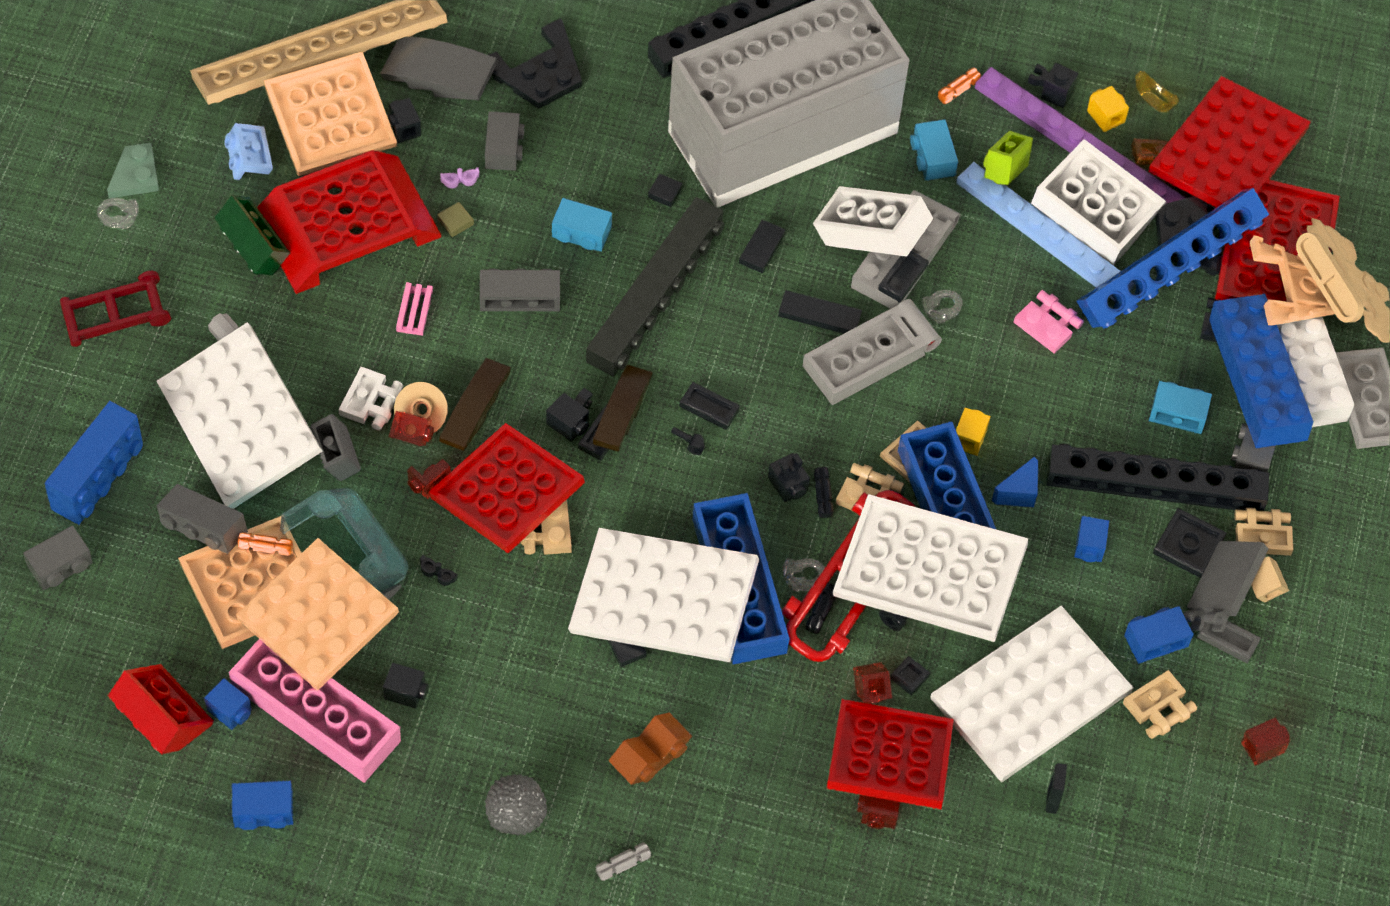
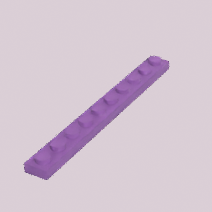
[975,67,1185,203]

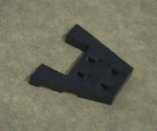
[489,18,582,109]
[1155,196,1222,276]

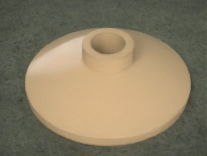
[394,382,448,436]

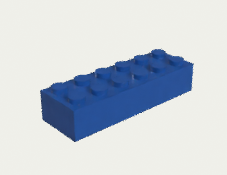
[1209,294,1314,448]
[898,422,996,529]
[692,493,789,664]

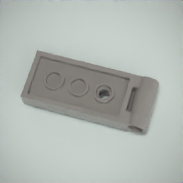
[851,190,960,309]
[803,299,942,405]

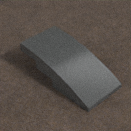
[380,36,498,100]

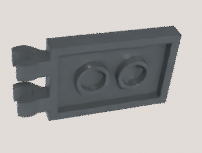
[1184,541,1268,632]

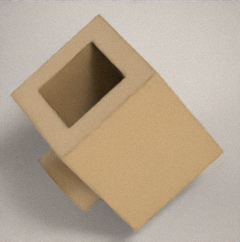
[1251,556,1289,603]

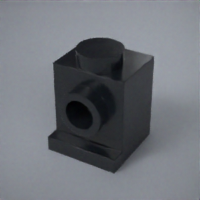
[387,98,421,144]

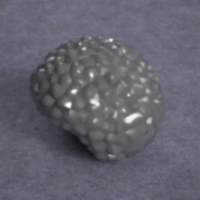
[485,774,547,835]

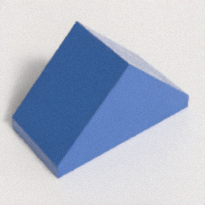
[992,457,1038,507]

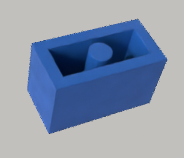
[1124,606,1193,664]
[232,781,293,830]

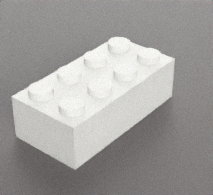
[813,186,933,256]
[1277,317,1354,427]

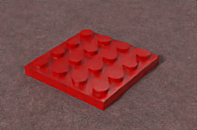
[429,423,585,553]
[826,699,954,809]

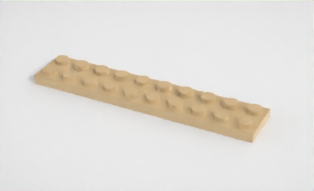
[190,0,447,105]

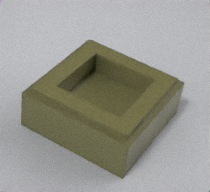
[437,202,474,237]

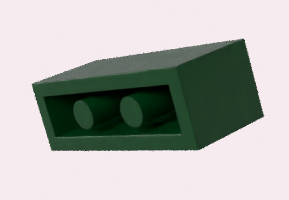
[214,195,290,275]

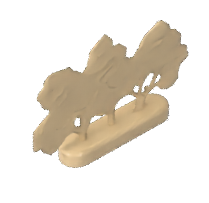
[1296,218,1390,343]

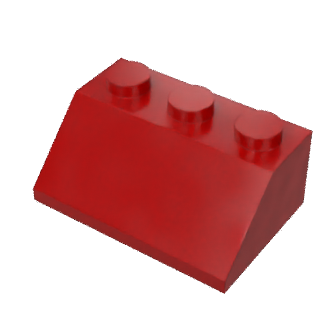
[108,664,214,754]

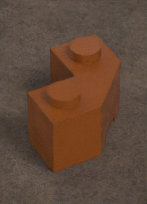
[609,712,692,785]

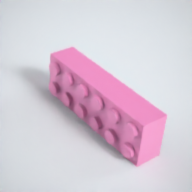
[229,639,401,783]

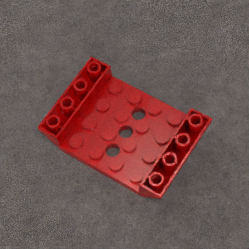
[257,150,441,294]

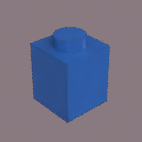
[1074,516,1109,562]
[204,678,251,730]

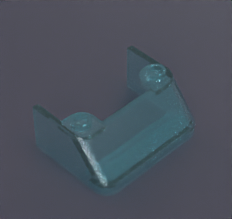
[280,488,408,593]

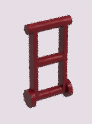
[60,271,171,347]

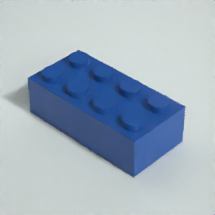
[44,401,143,525]

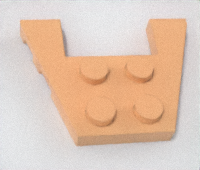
[1250,236,1335,326]

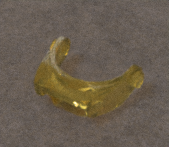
[1135,71,1179,113]

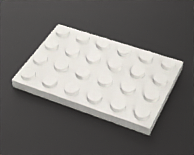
[157,322,323,509]
[833,494,1028,642]
[568,528,759,662]
[930,606,1133,783]

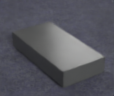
[1197,621,1261,664]

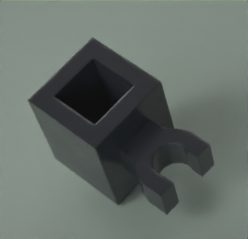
[1027,63,1079,109]
[546,388,593,442]
[768,453,810,503]

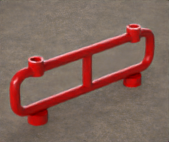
[781,490,917,662]

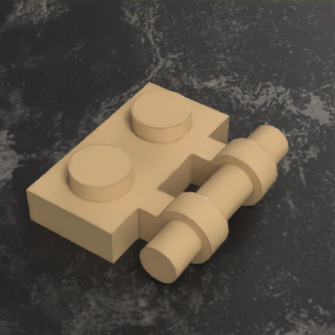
[835,463,904,511]
[521,500,572,555]
[1234,507,1293,556]
[1123,670,1197,739]

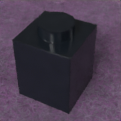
[383,662,429,709]

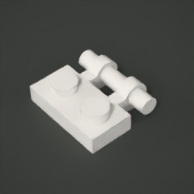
[339,367,403,431]

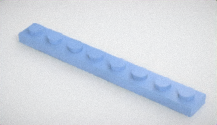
[956,162,1134,301]

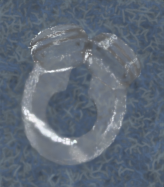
[97,198,139,230]
[922,290,963,323]
[783,558,825,592]

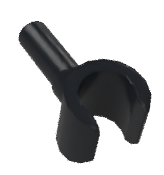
[671,427,705,455]

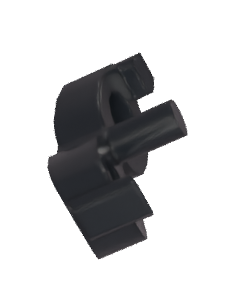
[420,555,458,586]

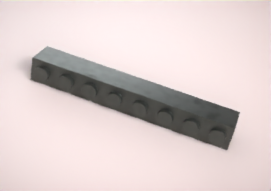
[586,197,725,377]

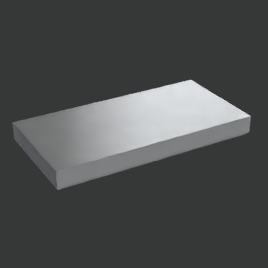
[1336,347,1390,449]

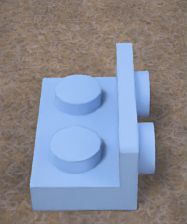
[225,123,273,180]

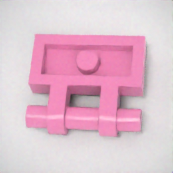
[1014,290,1084,354]

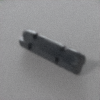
[814,467,834,518]
[805,583,836,634]

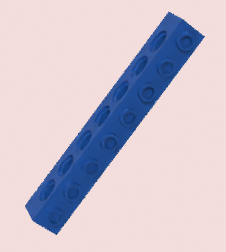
[1076,188,1269,329]

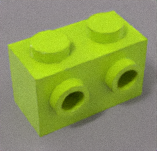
[983,131,1033,185]

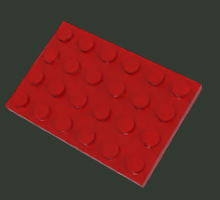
[1148,76,1311,219]
[1215,180,1340,302]

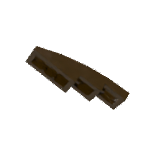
[439,358,511,451]
[593,364,653,452]

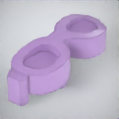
[440,168,479,188]

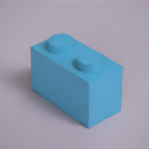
[910,120,958,181]
[552,198,612,252]
[1149,381,1212,434]

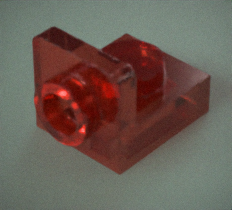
[407,459,451,499]

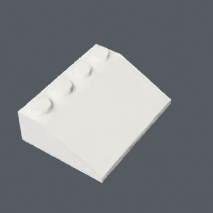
[1031,139,1166,265]

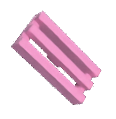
[396,282,433,336]

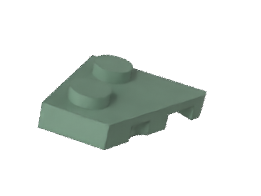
[107,143,159,199]

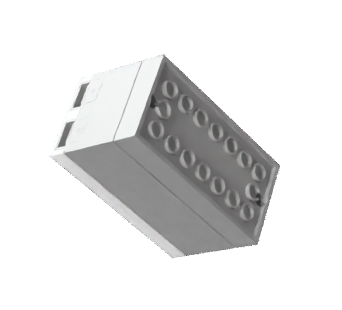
[668,0,909,208]

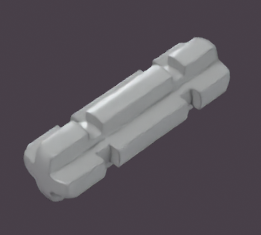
[596,843,651,881]

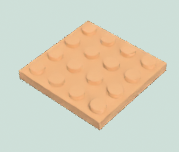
[264,52,397,176]
[179,516,301,649]
[236,538,399,691]

